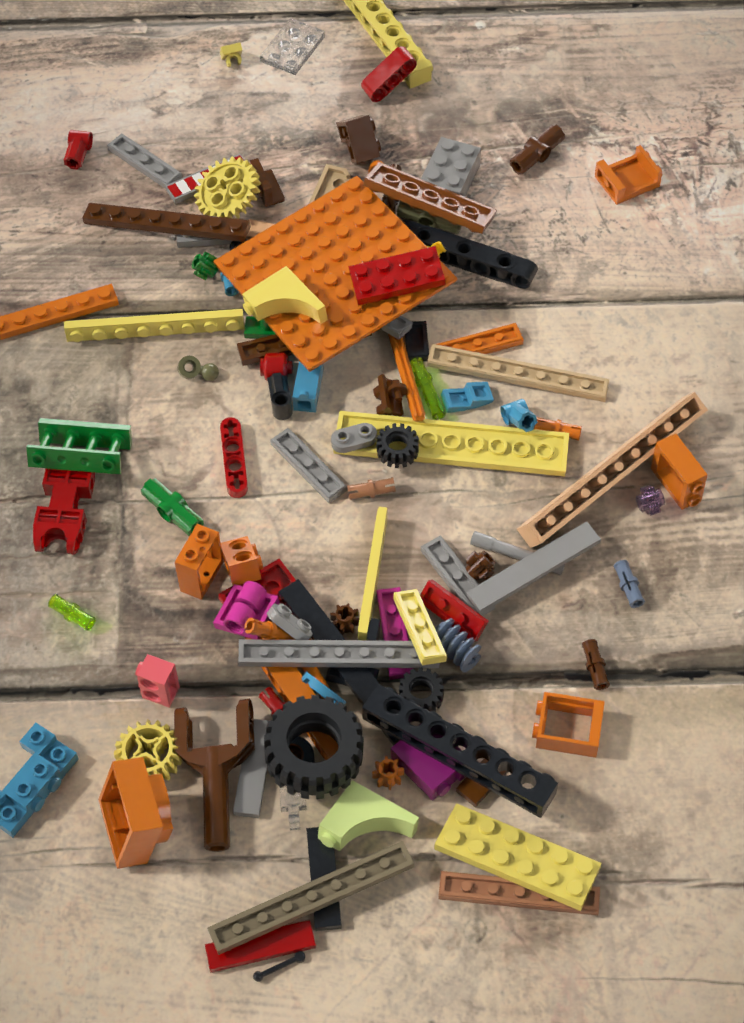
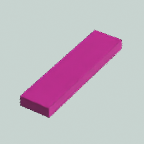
[376,587,413,680]

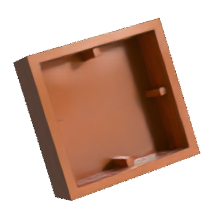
[98,757,173,869]

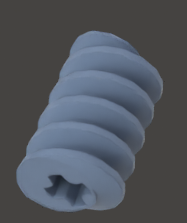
[435,618,481,672]

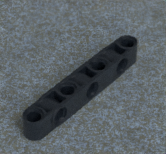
[401,219,538,289]

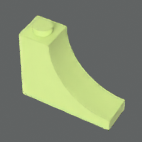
[318,780,419,851]

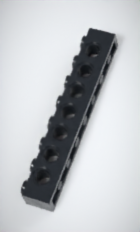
[362,684,558,818]

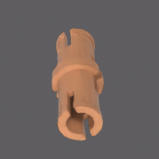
[347,477,396,500]

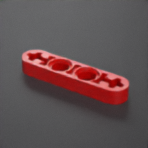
[220,417,248,498]

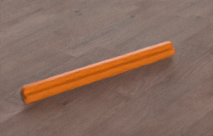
[388,334,425,422]

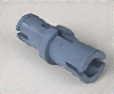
[613,560,645,608]

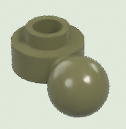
[177,355,219,381]

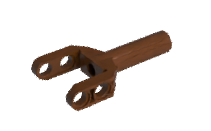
[174,698,255,852]

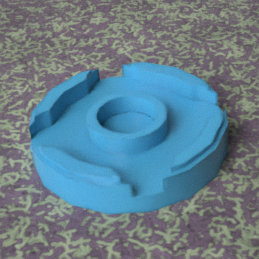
[301,671,346,704]

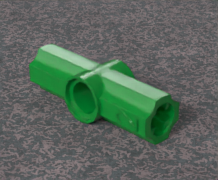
[141,478,204,536]

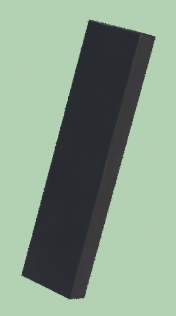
[306,827,342,931]

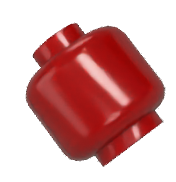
[260,353,293,381]

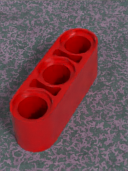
[361,46,417,102]

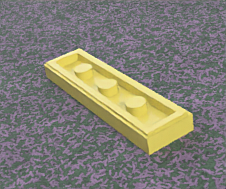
[393,589,447,666]

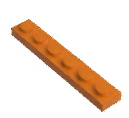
[0,283,119,340]

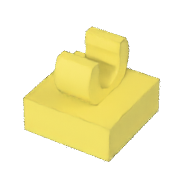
[220,42,242,67]

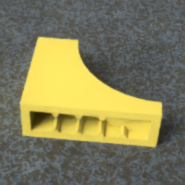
[242,266,328,324]

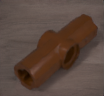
[510,124,565,175]

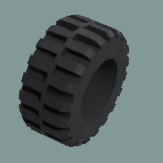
[264,695,364,799]

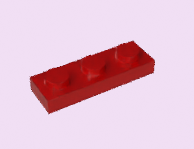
[420,579,489,642]

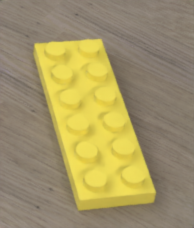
[434,803,601,911]

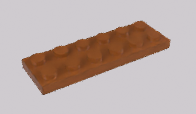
[363,162,497,234]

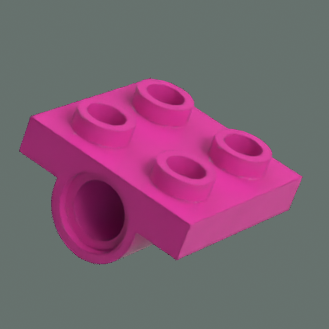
[213,581,279,640]

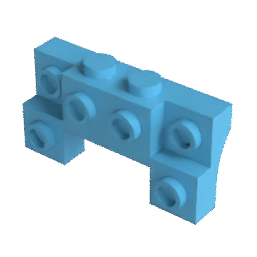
[0,723,79,838]

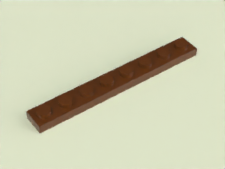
[82,203,251,242]

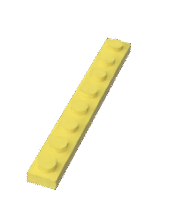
[64,309,245,342]

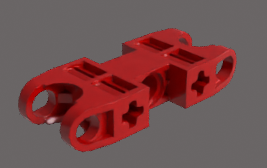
[33,468,95,555]

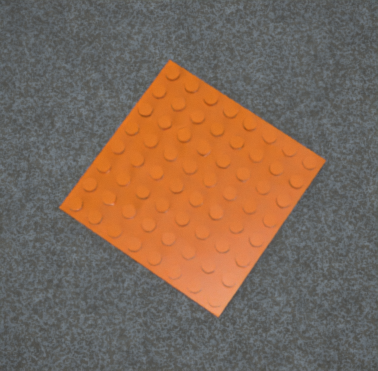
[213,176,458,372]

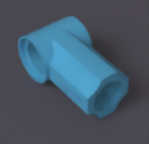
[500,399,538,432]

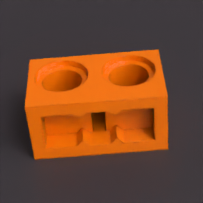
[221,536,263,585]

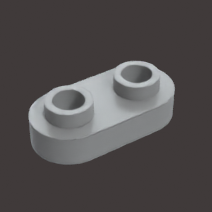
[331,423,377,453]
[267,604,312,640]

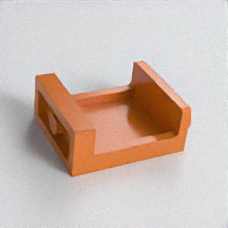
[595,145,663,205]

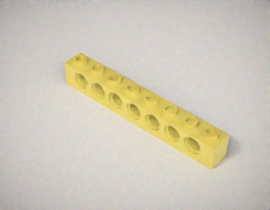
[343,0,433,89]

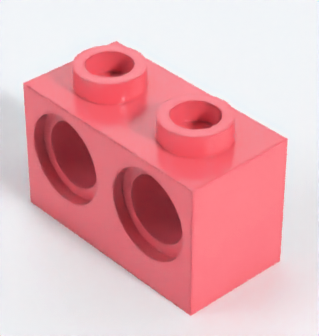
[135,654,180,708]

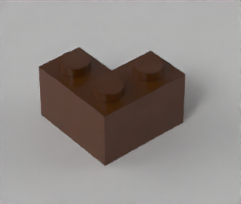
[336,115,381,163]

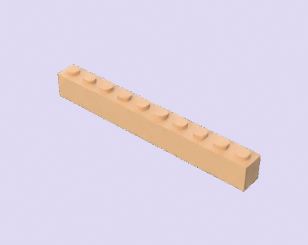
[517,391,708,548]

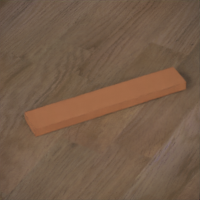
[439,871,600,916]

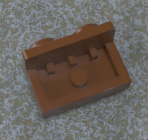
[250,158,285,207]

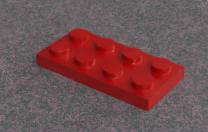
[348,246,446,305]

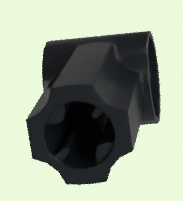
[267,372,293,420]

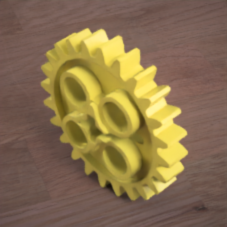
[194,156,261,219]

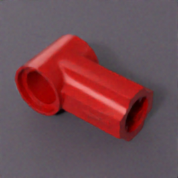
[64,130,93,170]

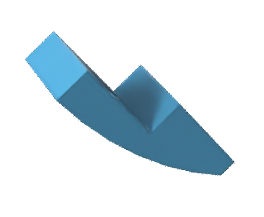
[441,382,494,413]

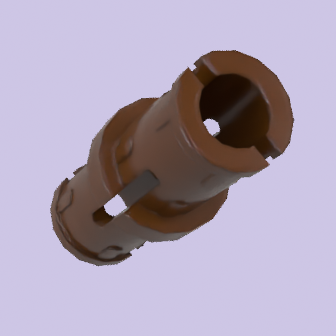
[582,639,610,690]

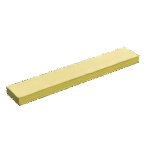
[358,507,388,641]

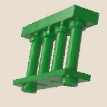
[26,418,132,474]

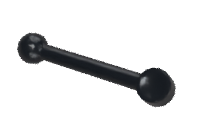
[253,951,305,982]

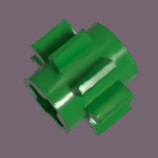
[192,251,218,280]

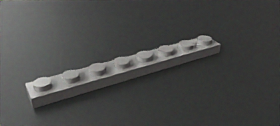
[238,639,440,668]

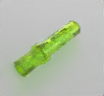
[410,357,446,420]

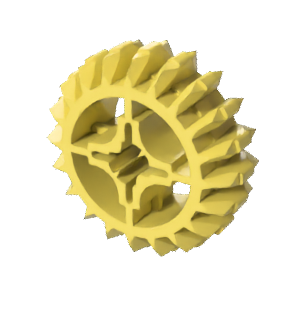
[114,719,182,781]

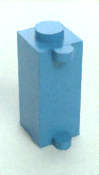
[292,361,324,413]

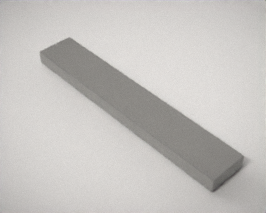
[466,522,601,614]

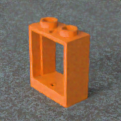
[651,433,708,510]
[175,524,224,600]
[532,692,605,758]

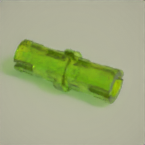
[48,594,96,631]

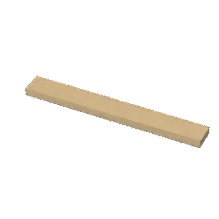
[427,344,610,402]

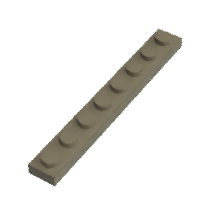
[207,841,414,955]

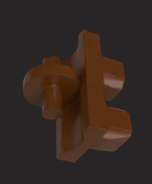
[373,374,408,417]

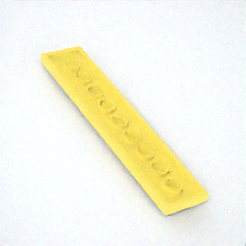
[333,411,569,476]

